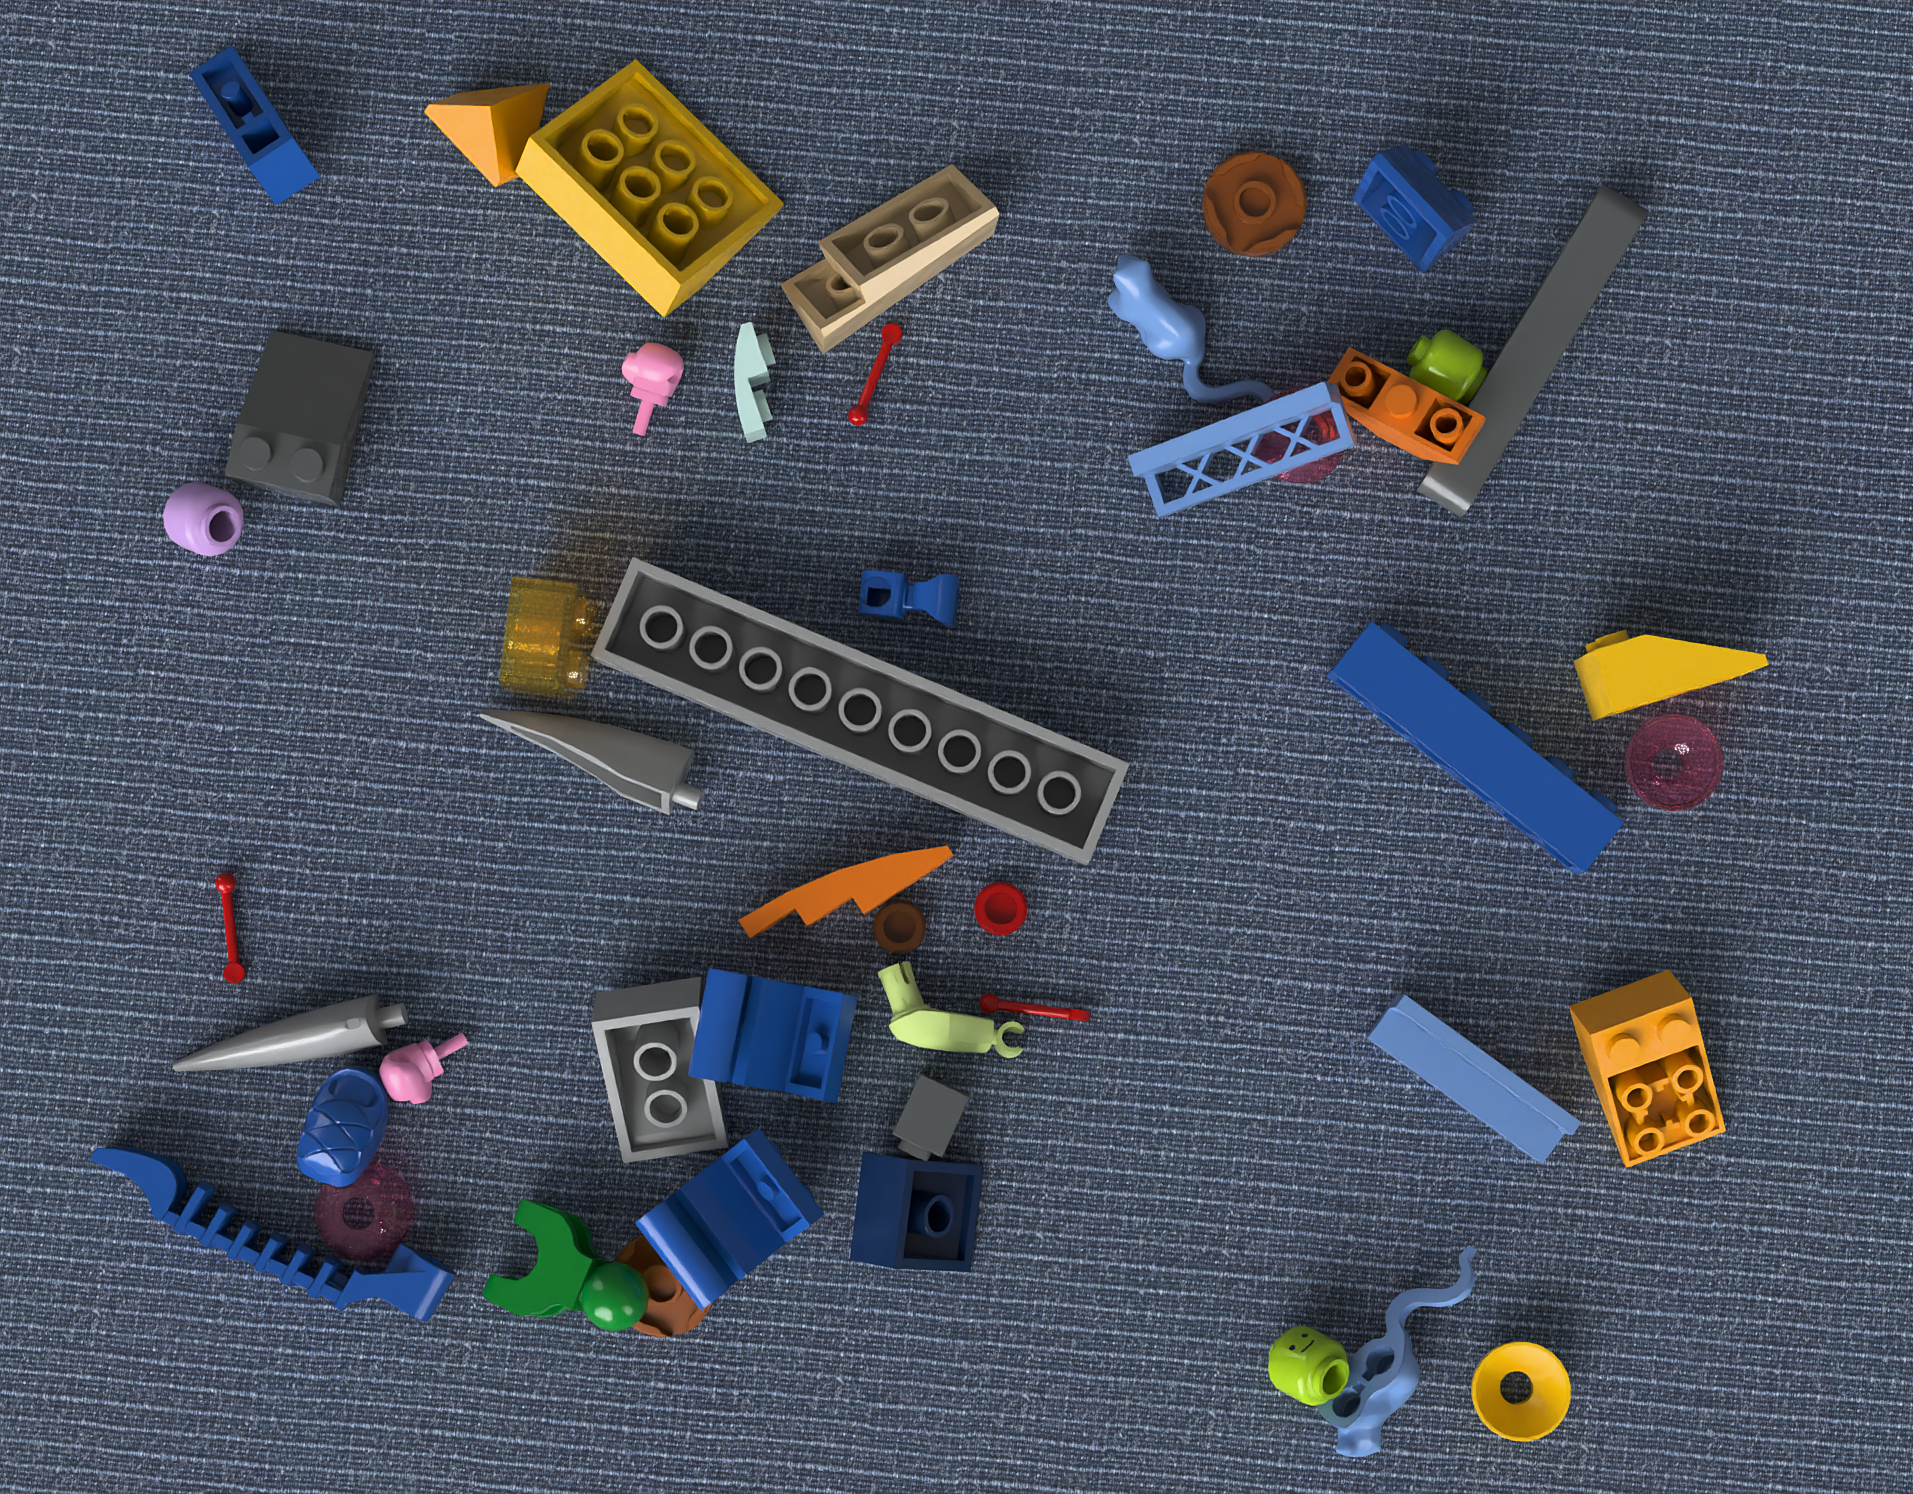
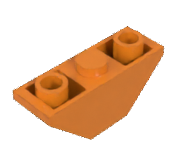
[1327,347,1486,465]

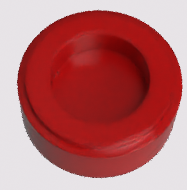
[974,882,1027,936]

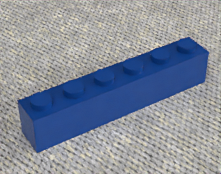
[1326,621,1624,874]

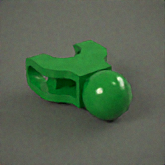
[482,1199,650,1332]

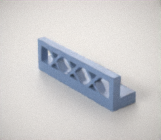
[1127,381,1357,518]
[1366,994,1582,1164]

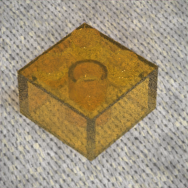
[498,576,595,701]

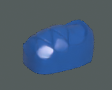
[296,1065,390,1187]

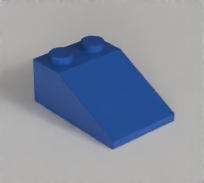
[1353,143,1477,274]

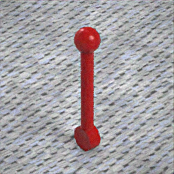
[848,323,902,426]
[215,872,247,983]
[979,993,1090,1022]

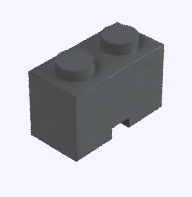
[892,1072,970,1162]

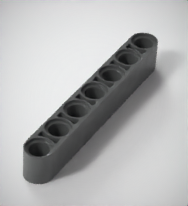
[1416,184,1648,518]

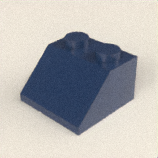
[850,1152,984,1272]

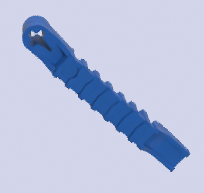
[90,1146,456,1322]

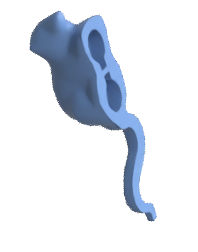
[1108,253,1278,436]
[1317,1245,1477,1457]

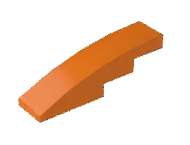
[738,846,953,939]

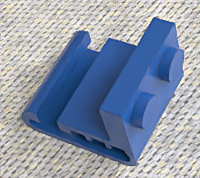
[688,968,858,1103]
[635,1127,824,1310]

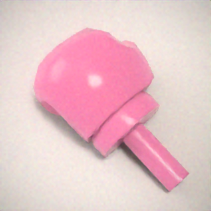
[622,343,684,436]
[379,1032,468,1104]

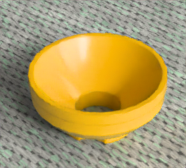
[1471,1341,1571,1441]

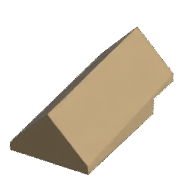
[781,164,999,355]

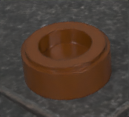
[873,900,926,954]

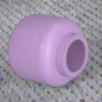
[163,481,244,556]

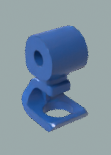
[857,570,960,628]

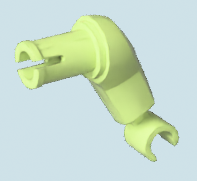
[877,961,1025,1058]

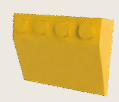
[515,59,784,318]

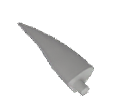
[480,709,705,815]
[173,994,408,1072]

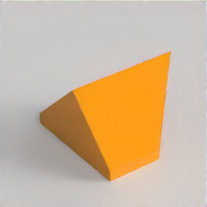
[424,82,550,187]

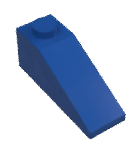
[189,45,320,205]

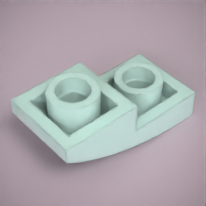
[734,322,776,443]

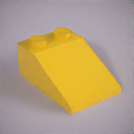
[1573,630,1769,721]

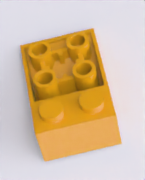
[1569,970,1726,1168]

